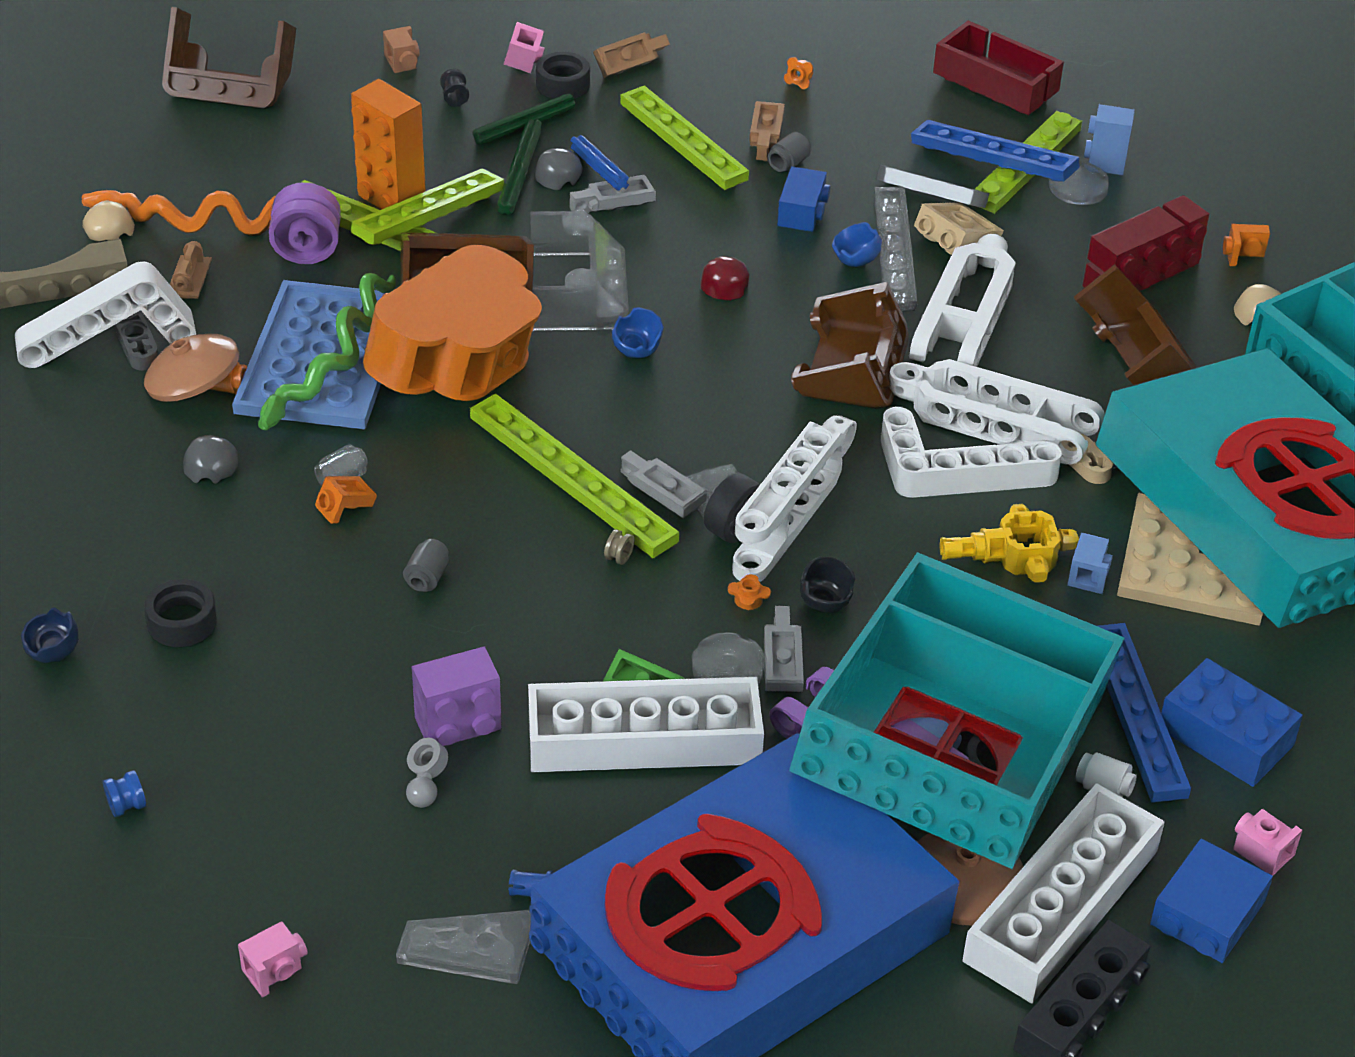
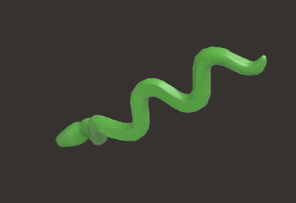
[258,273,396,431]

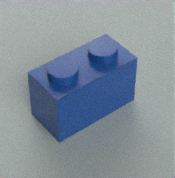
[777,166,831,232]

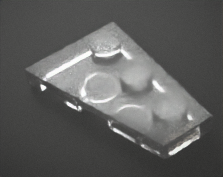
[396,910,531,984]

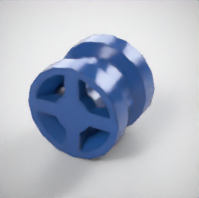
[103,770,146,817]

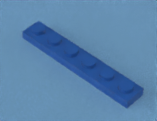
[911,120,1080,182]
[1098,623,1191,803]

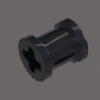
[440,69,469,107]

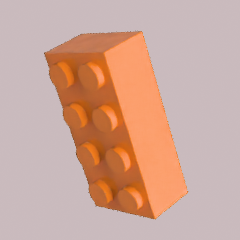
[351,79,426,210]

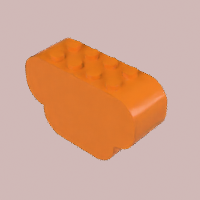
[363,245,542,401]

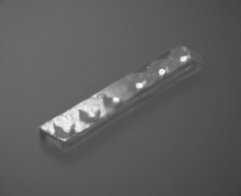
[874,187,917,311]

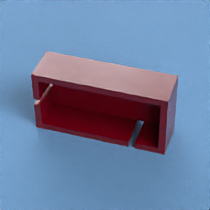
[933,20,1064,115]
[1083,195,1210,291]

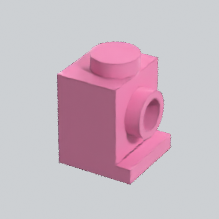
[1233,809,1302,875]
[238,921,308,997]

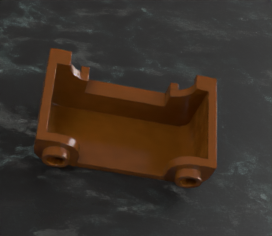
[791,282,909,409]

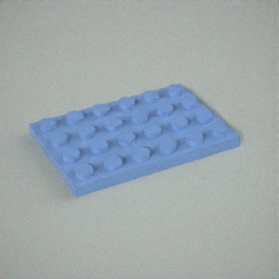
[232,280,385,429]

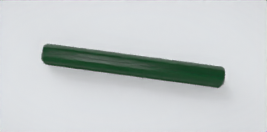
[497,119,542,215]

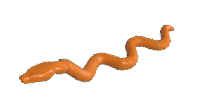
[82,190,276,236]

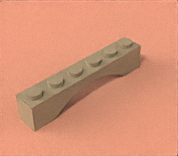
[0,239,128,309]

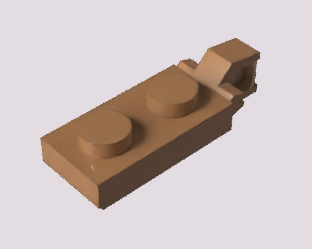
[593,32,670,78]
[750,101,785,161]

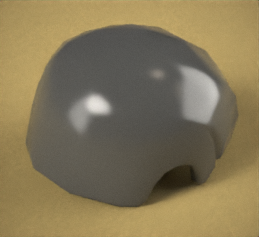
[534,148,583,190]
[183,435,239,484]

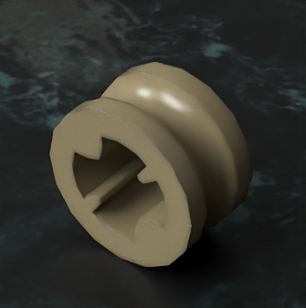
[604,529,634,565]

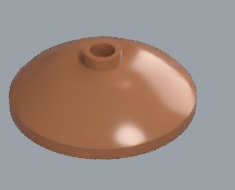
[144,334,239,402]
[917,833,1023,925]

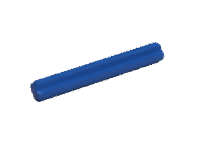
[570,135,629,191]

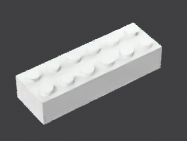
[528,677,764,772]
[962,783,1165,1004]

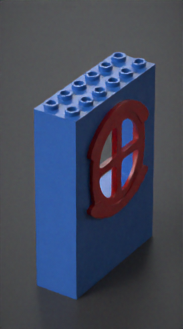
[529,733,960,1057]

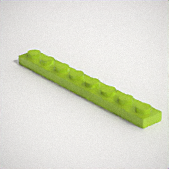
[470,393,679,558]

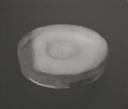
[1048,162,1109,205]
[691,632,765,683]

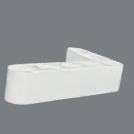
[15,261,196,368]
[881,407,1062,498]

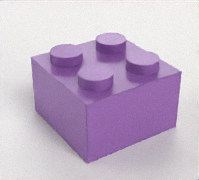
[412,646,501,746]

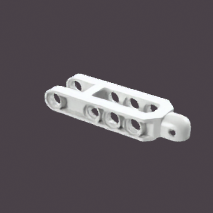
[909,234,1016,367]
[889,359,1105,465]
[732,415,857,582]

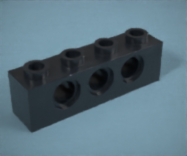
[1013,920,1151,1057]

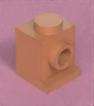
[383,26,420,73]

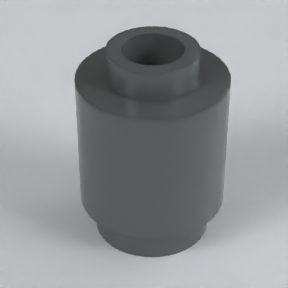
[768,132,811,172]
[403,539,449,592]

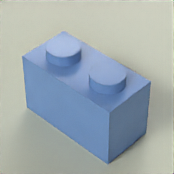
[1084,104,1135,175]

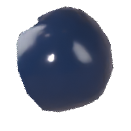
[21,607,79,663]

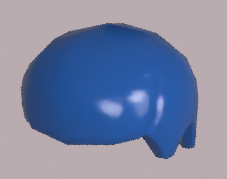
[832,222,882,267]
[612,307,664,358]

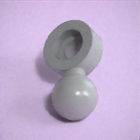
[406,737,448,808]

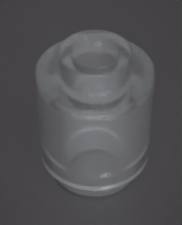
[314,444,368,486]

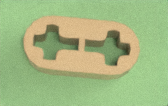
[1061,433,1113,484]

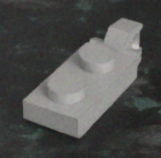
[569,175,656,214]
[620,450,707,518]
[764,606,804,692]

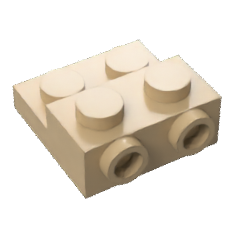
[914,202,1004,255]

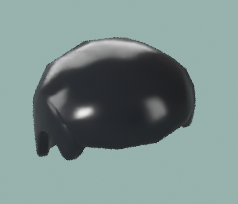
[800,556,856,613]

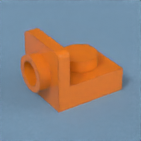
[1222,224,1270,266]
[315,476,377,524]

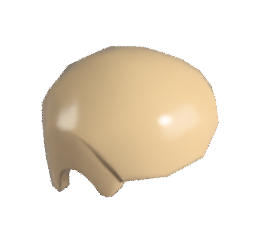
[83,200,135,242]
[1234,284,1281,325]

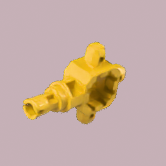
[940,504,1079,583]

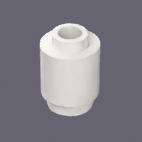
[1075,752,1137,797]

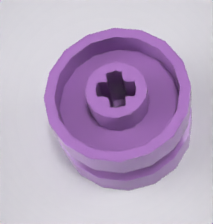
[269,183,341,264]

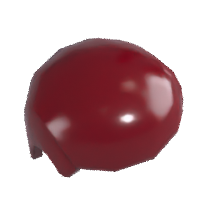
[700,256,750,300]

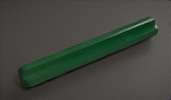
[472,94,575,144]

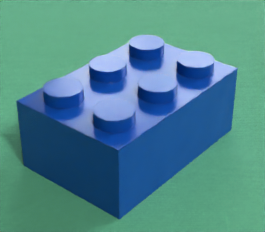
[1161,658,1303,787]

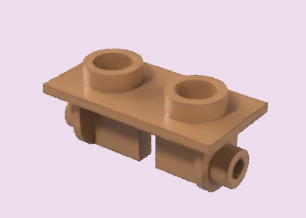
[170,241,212,299]

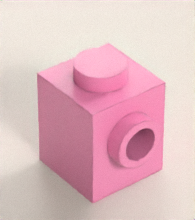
[504,22,545,73]

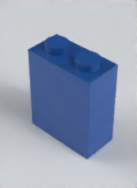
[1150,839,1273,963]

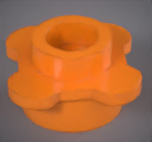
[784,57,813,89]
[728,574,771,610]

